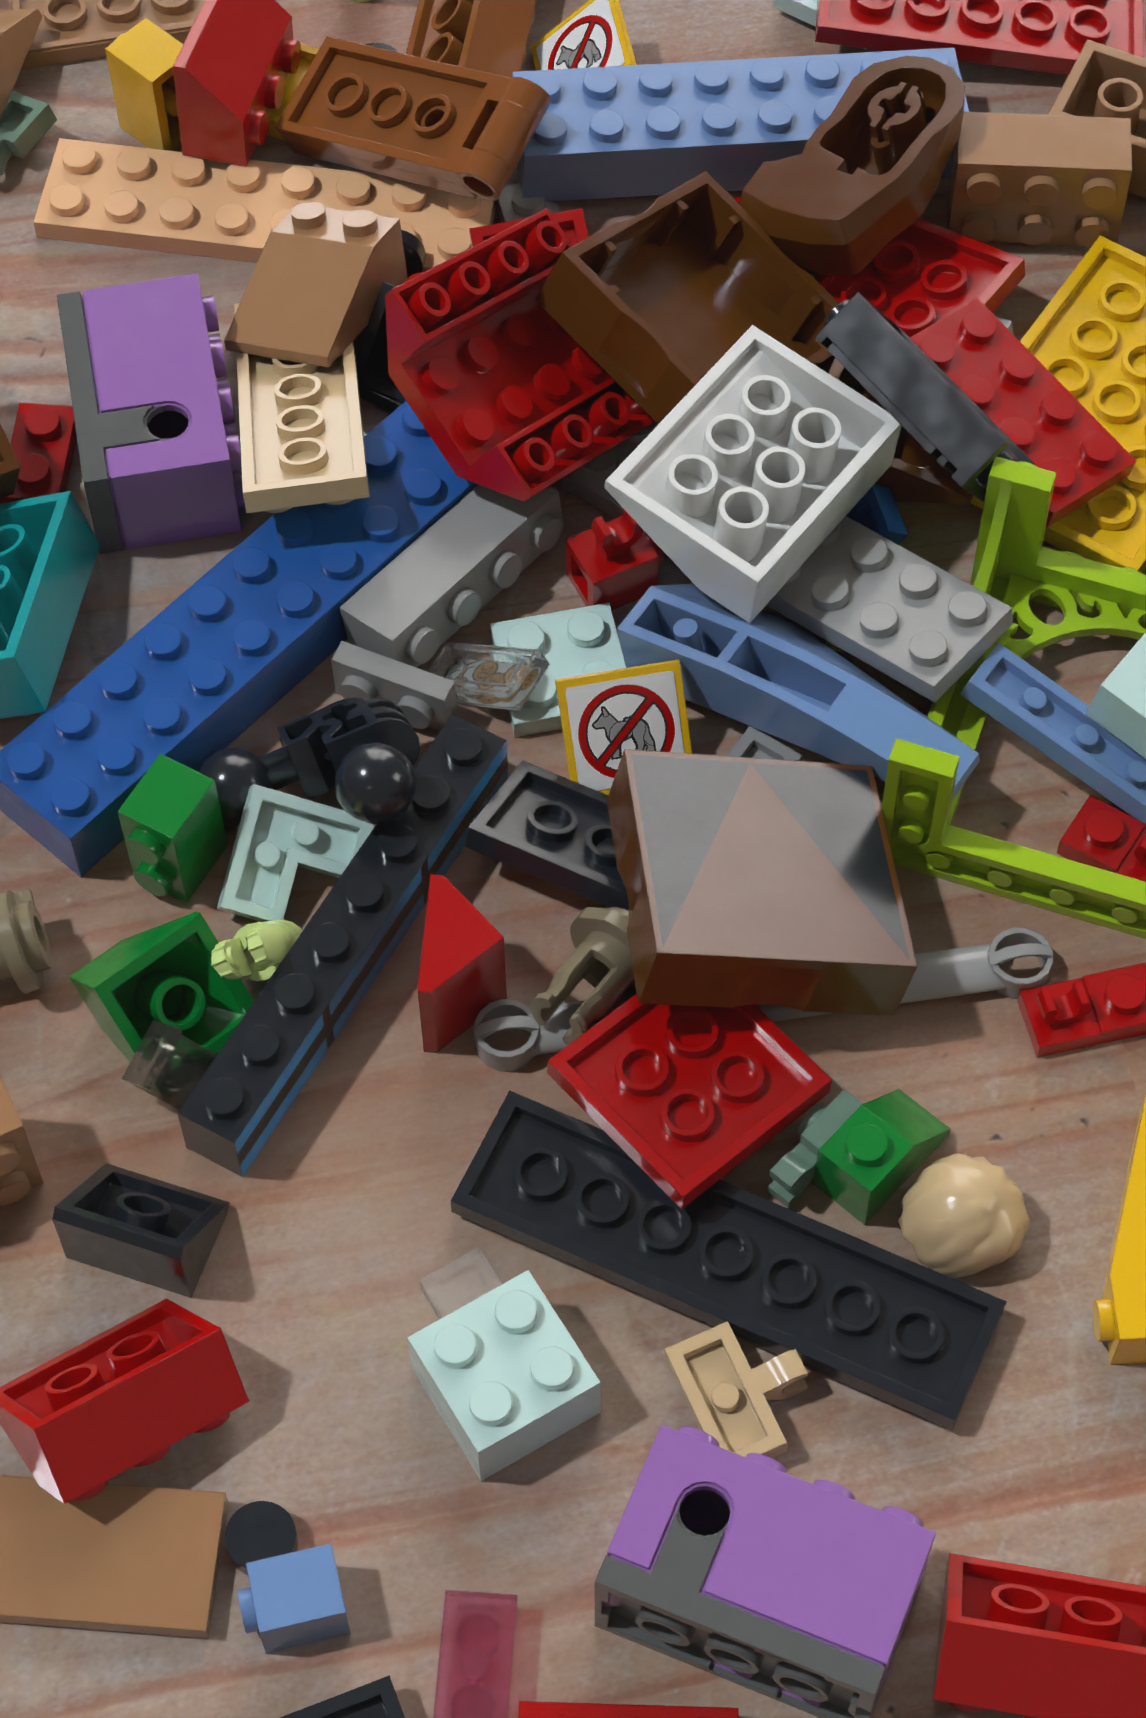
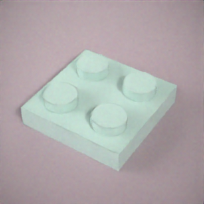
[490,603,626,737]

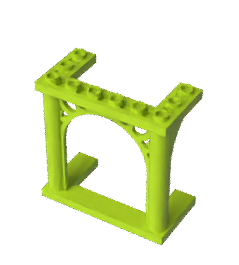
[881,457,1146,939]

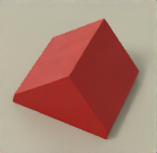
[418,874,507,1053]

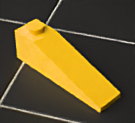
[1092,1092,1146,1365]

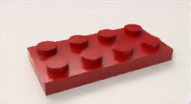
[910,298,1137,528]

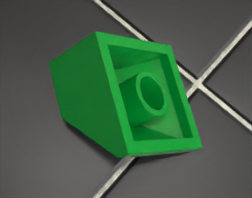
[69,912,254,1095]

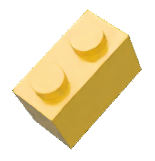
[105,18,183,151]

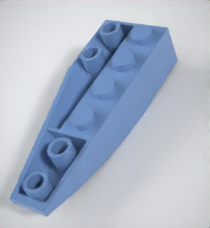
[617,584,980,800]

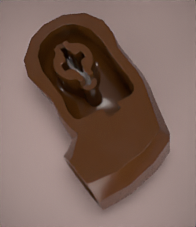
[739,56,965,276]

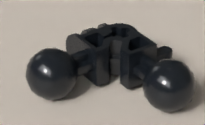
[199,697,420,828]

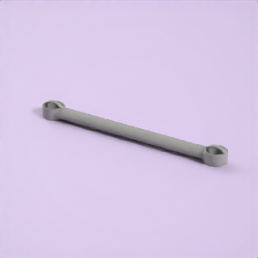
[474,927,1053,1072]

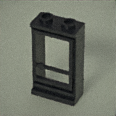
[815,292,1038,503]

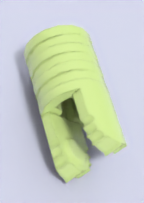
[211,919,303,981]

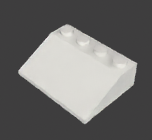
[604,325,902,623]

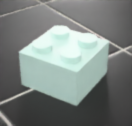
[407,1270,601,1481]

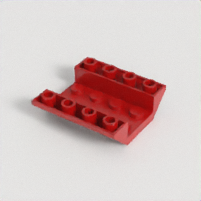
[385,208,655,502]

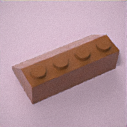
[406,0,536,78]

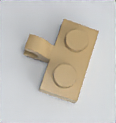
[665,1321,808,1458]

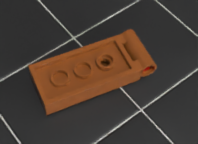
[275,36,552,200]

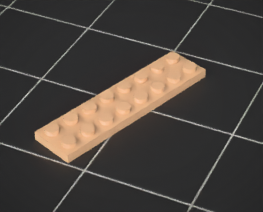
[33,138,496,272]

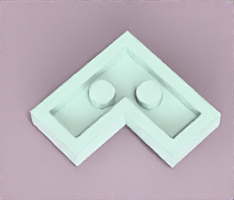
[217,784,374,922]

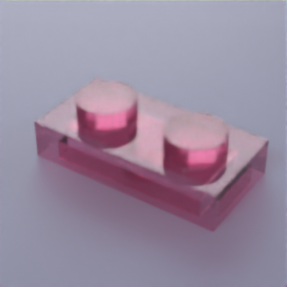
[433,1590,518,1718]

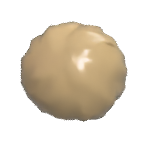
[898,1154,1030,1279]

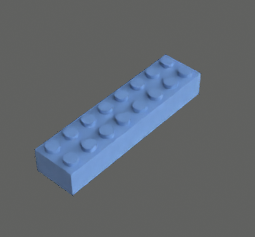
[512,48,969,202]

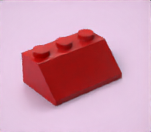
[173,0,301,166]
[0,1298,250,1504]
[933,1553,1146,1718]

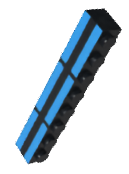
[177,714,508,1177]

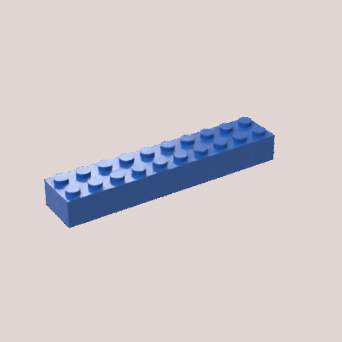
[0,401,478,877]

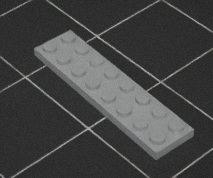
[561,421,1013,702]

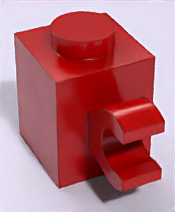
[566,508,663,611]

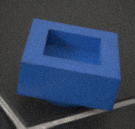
[846,484,908,545]

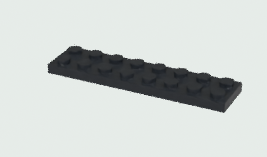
[450,1090,1007,1430]

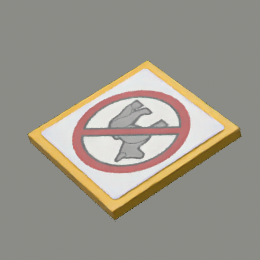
[530,0,637,70]
[555,659,692,795]

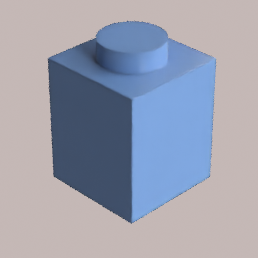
[237,1543,351,1654]

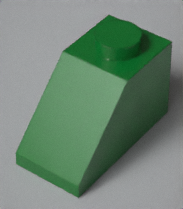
[813,1089,951,1225]

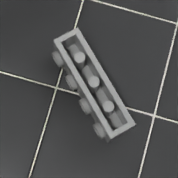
[340,484,565,668]

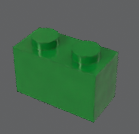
[118,753,228,903]

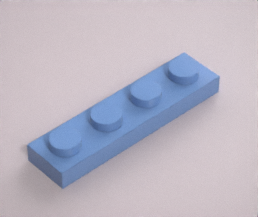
[960,642,1146,824]

